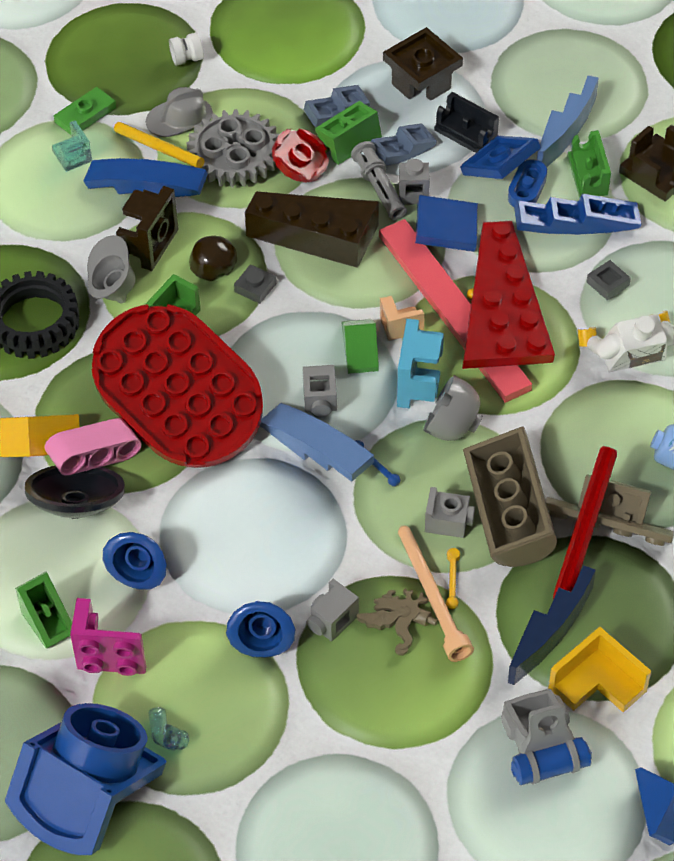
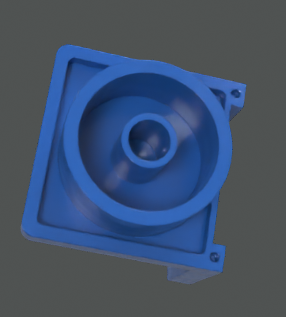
[5,703,167,855]

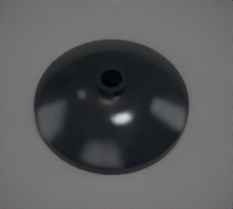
[25,465,125,519]

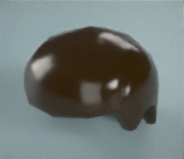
[189,235,237,281]

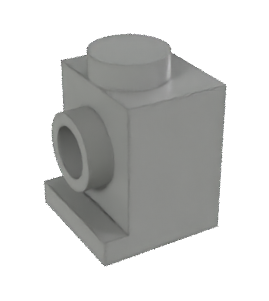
[399,159,430,205]
[303,365,337,417]
[425,487,475,538]
[306,578,359,642]

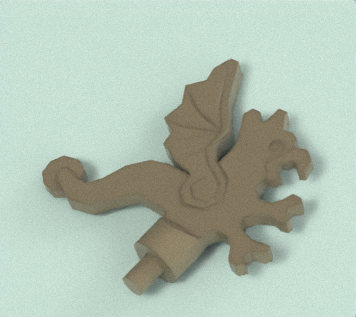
[356,589,438,656]

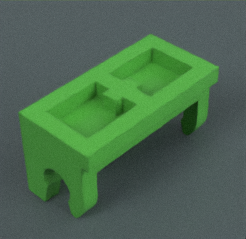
[315,101,382,165]
[567,130,611,198]

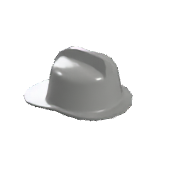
[145,87,213,137]
[87,235,135,303]

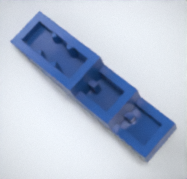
[83,158,208,197]
[514,194,642,235]

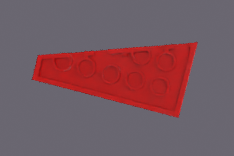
[462,221,555,369]

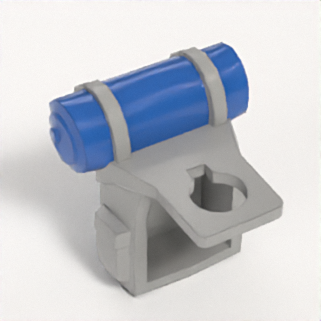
[501,689,592,785]

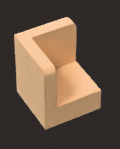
[380,296,425,341]

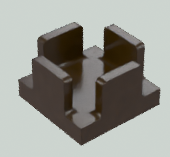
[383,27,463,101]
[619,125,674,202]
[116,186,179,271]

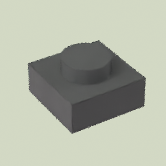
[587,260,631,300]
[234,264,276,304]

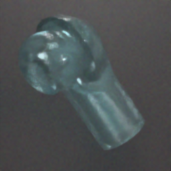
[148,707,189,750]

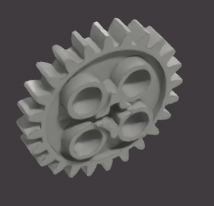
[187,109,279,188]

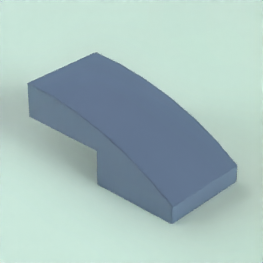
[303,85,370,128]
[371,123,437,166]

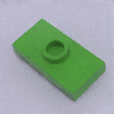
[54,87,116,137]

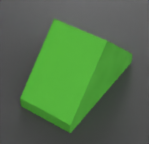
[342,319,379,374]
[15,572,72,648]

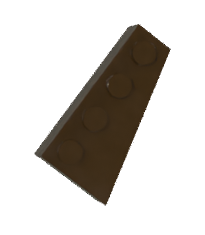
[245,191,379,268]

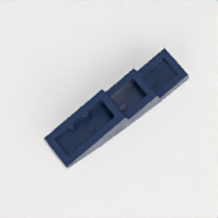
[508,565,596,685]

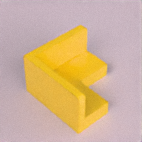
[0,414,80,457]
[548,626,651,712]

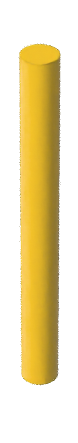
[114,122,205,168]

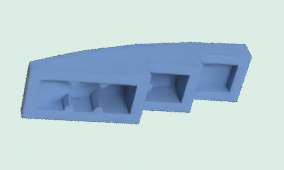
[537,75,599,167]
[260,403,374,482]

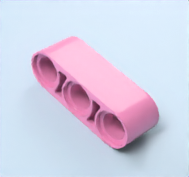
[45,418,142,476]

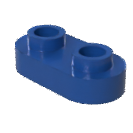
[508,159,547,207]

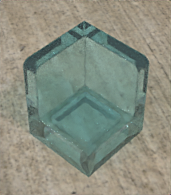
[52,120,92,172]

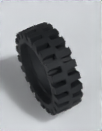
[0,271,80,359]

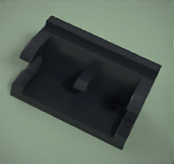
[434,92,499,153]

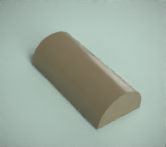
[463,426,557,567]

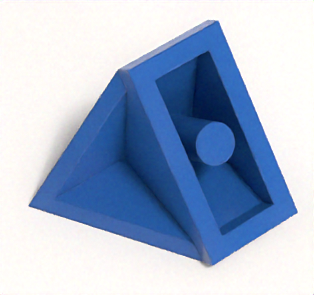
[635,767,674,845]

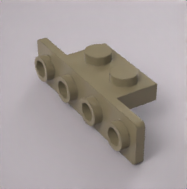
[545,474,674,546]

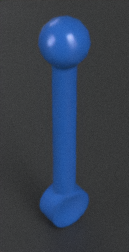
[355,440,401,486]

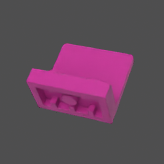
[70,598,146,676]

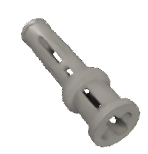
[351,141,407,220]

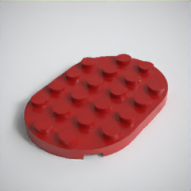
[91,304,263,468]

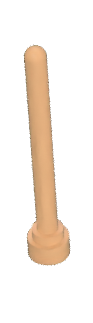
[398,526,474,662]

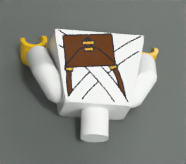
[578,310,674,373]

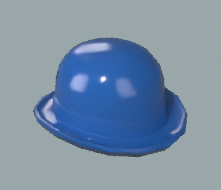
[102,532,167,590]
[226,601,296,658]

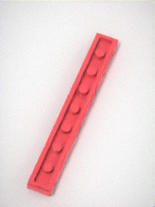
[379,219,532,403]

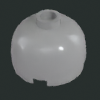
[423,375,483,441]

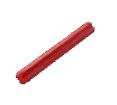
[553,446,617,599]

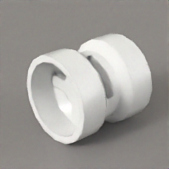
[169,32,204,66]

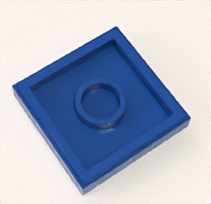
[460,135,541,179]
[415,195,478,252]

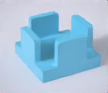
[397,319,444,409]

